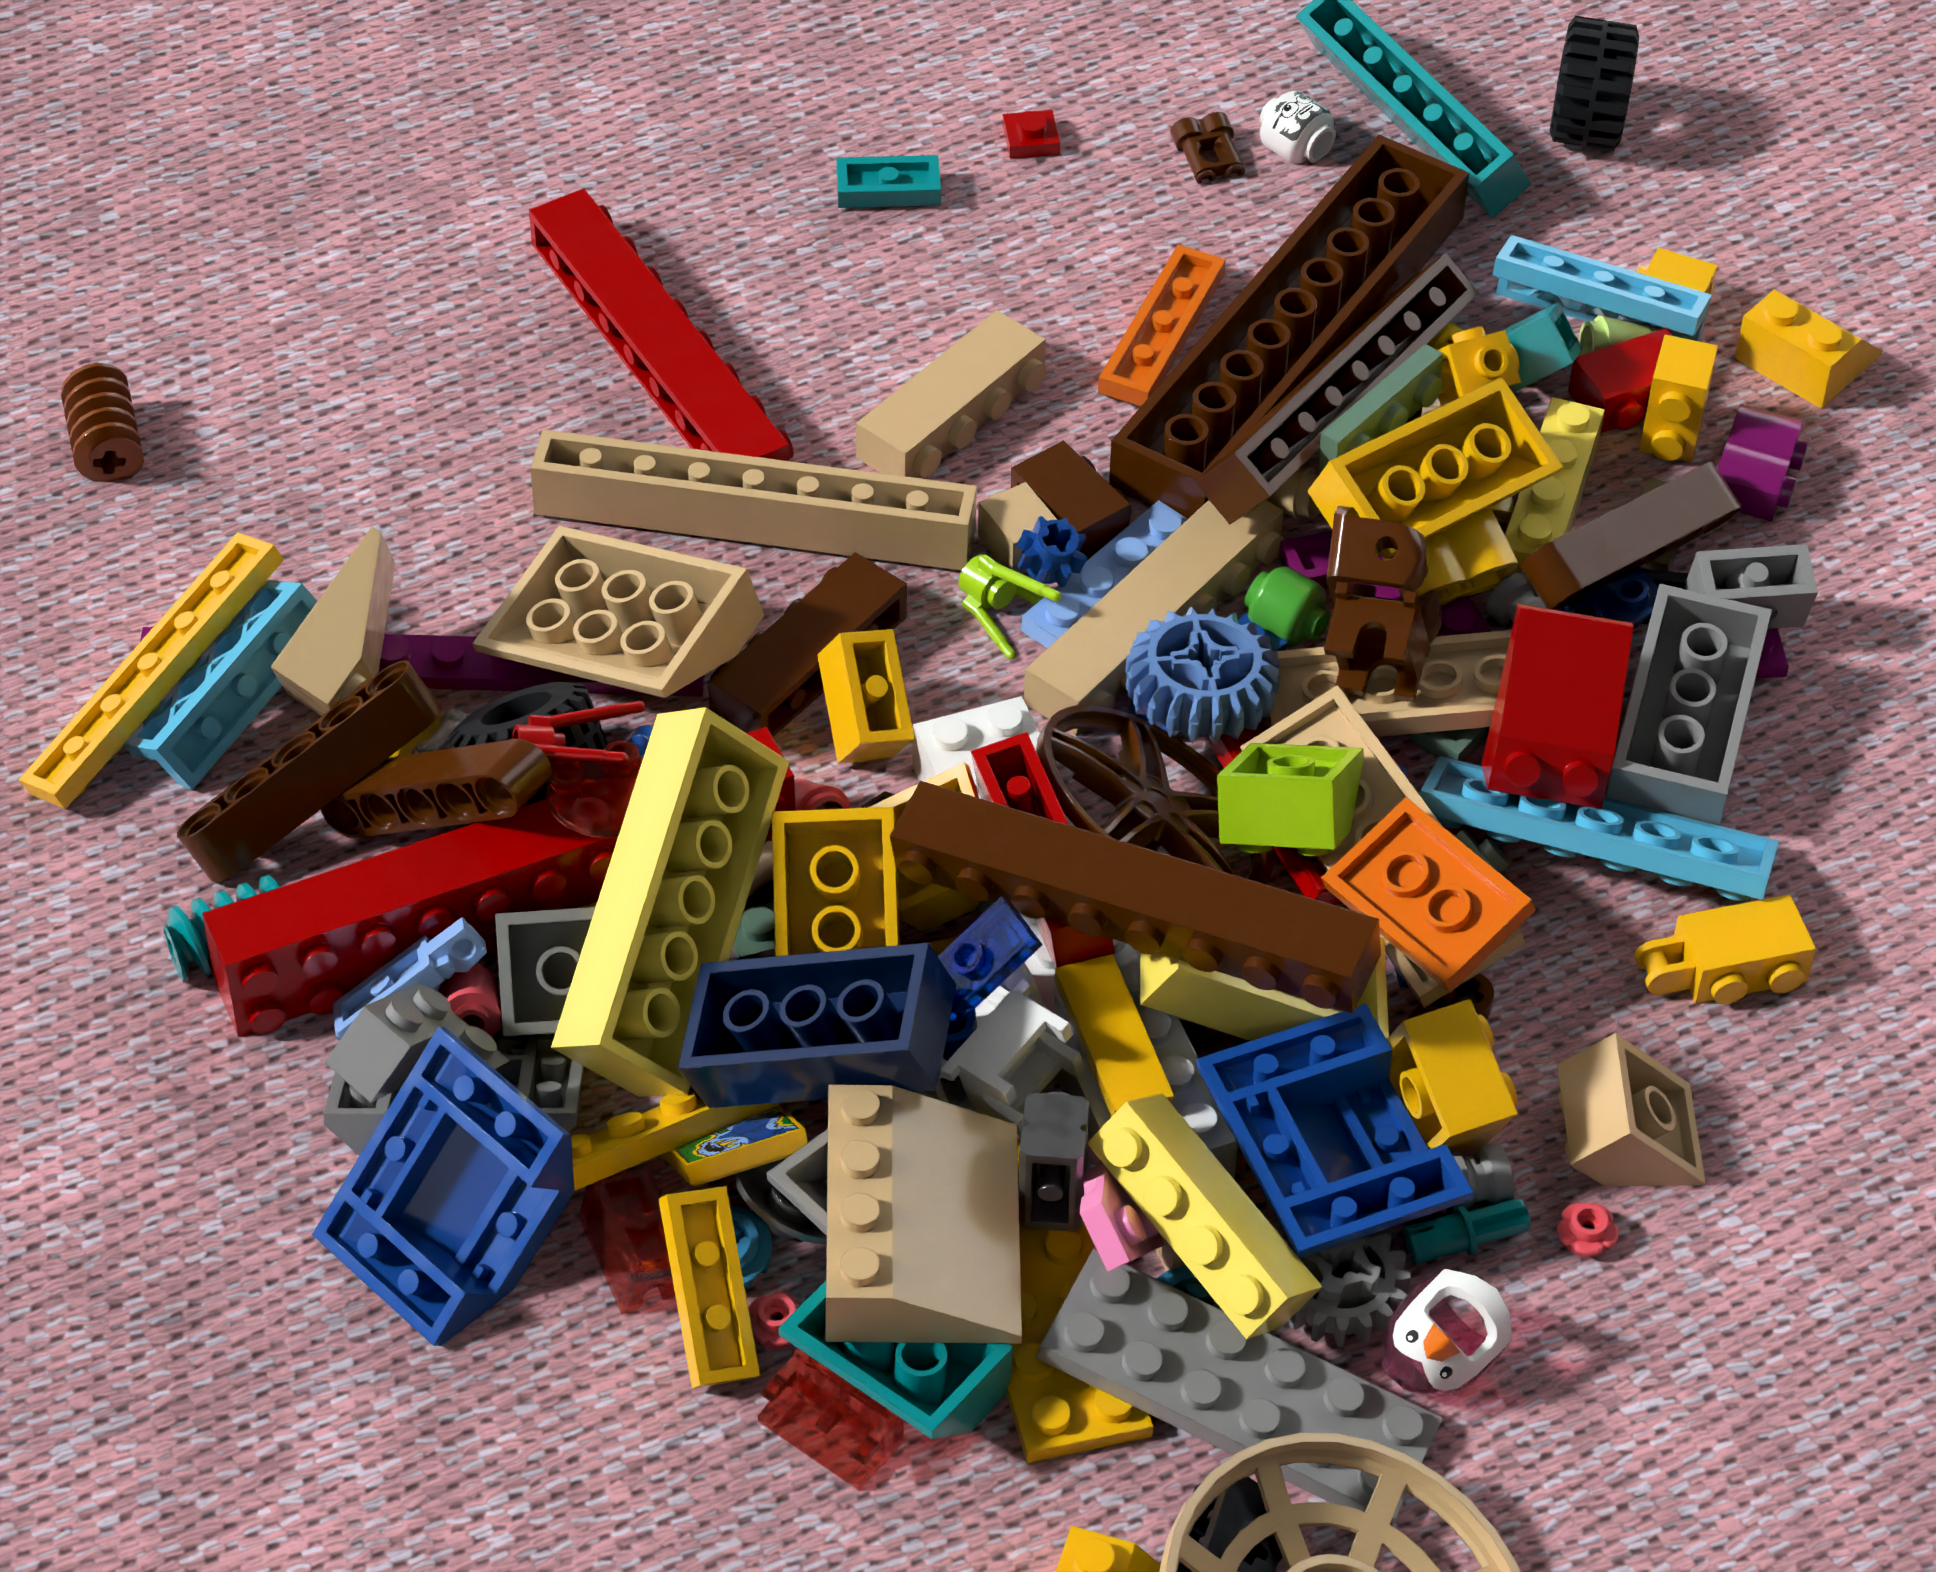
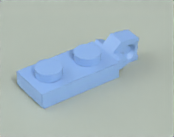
[333,917,487,1041]

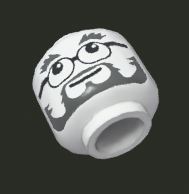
[1260,91,1336,164]

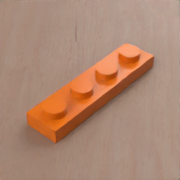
[1098,244,1226,406]

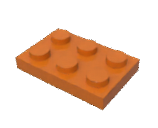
[1321,797,1536,993]

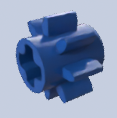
[1017,516,1088,588]

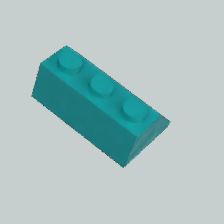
[779,1281,1013,1439]

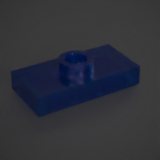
[938,896,1043,1029]

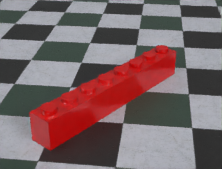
[529,189,794,461]

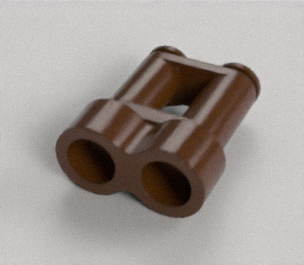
[1170,112,1245,184]

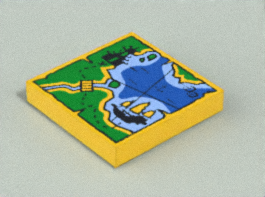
[662,1105,808,1187]

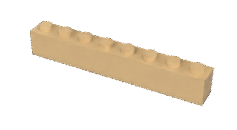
[530,429,977,571]

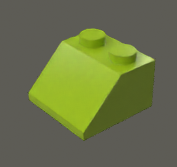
[1217,743,1364,856]

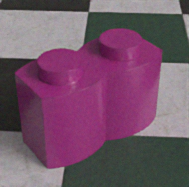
[1718,404,1809,521]

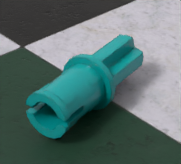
[1403,1198,1531,1266]

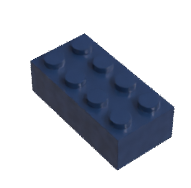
[678,943,956,1108]

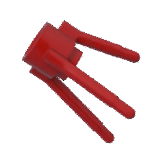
[512,701,646,790]

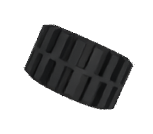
[1550,15,1639,151]
[449,682,611,806]

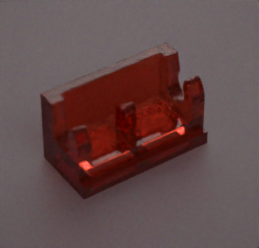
[579,1165,675,1314]
[758,1348,904,1491]

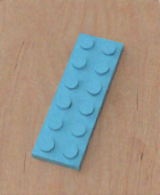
[1420,756,1779,901]

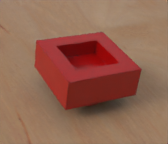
[1002,110,1060,159]

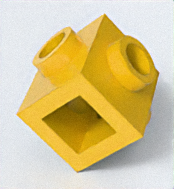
[1438,326,1521,407]

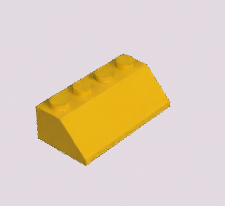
[1307,377,1563,558]

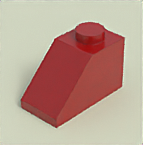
[1568,328,1672,433]

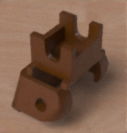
[1324,506,1442,703]

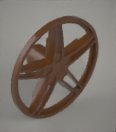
[1036,705,1274,884]

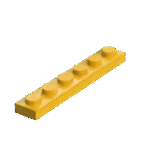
[19,532,284,810]

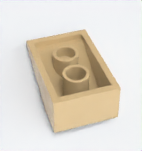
[271,526,395,716]

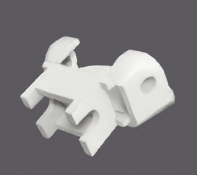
[915,940,1086,1139]

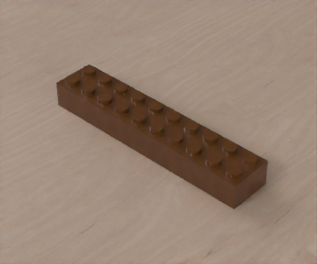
[1109,135,1470,519]

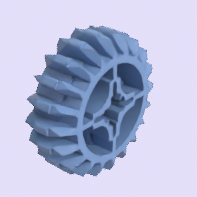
[1125,606,1281,745]

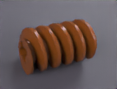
[60,362,144,481]

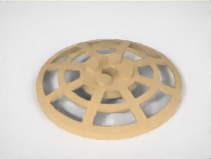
[1159,1433,1521,1572]

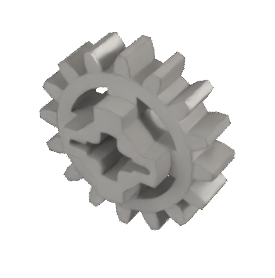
[1289,1232,1411,1347]

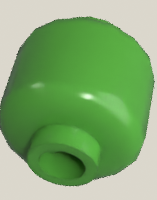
[1244,566,1331,648]

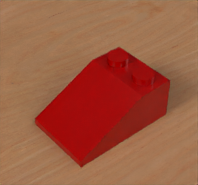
[1481,604,1633,809]

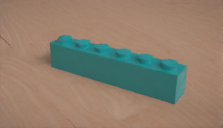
[1296,0,1531,218]

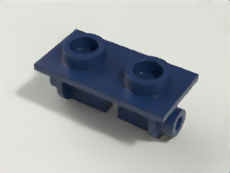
[1559,566,1659,628]

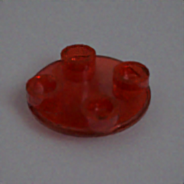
[546,740,643,837]

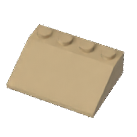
[472,526,764,698]
[826,1085,1022,1344]

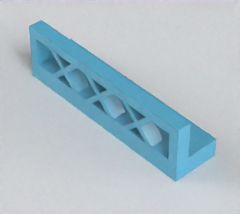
[1492,235,1712,342]
[123,580,317,790]

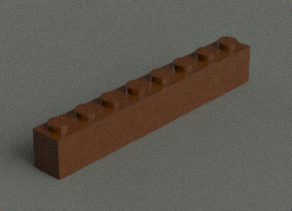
[1195,252,1479,525]
[890,780,1381,1013]

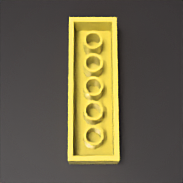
[551,707,790,1097]

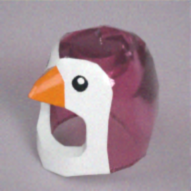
[1382,1269,1512,1397]

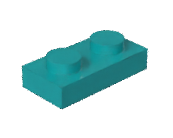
[836,155,941,208]

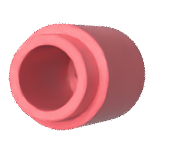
[437,963,502,1037]

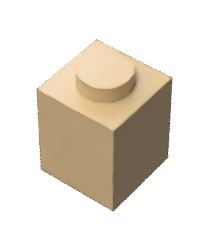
[978,482,1057,574]

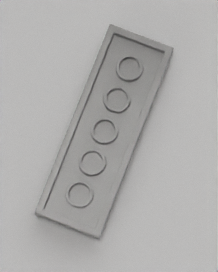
[1036,1248,1443,1526]

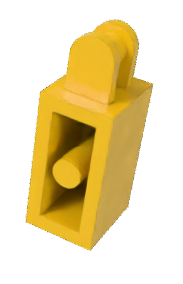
[1634,894,1816,1005]

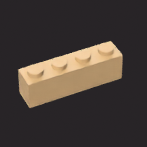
[856,310,1046,478]

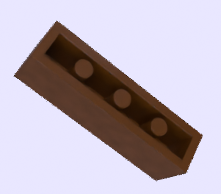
[708,552,907,737]

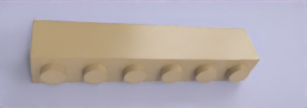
[1024,500,1284,736]

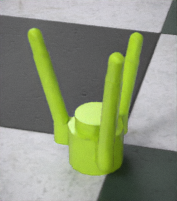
[958,554,1062,659]

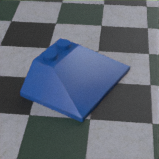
[1196,1004,1474,1258]
[312,1026,574,1346]

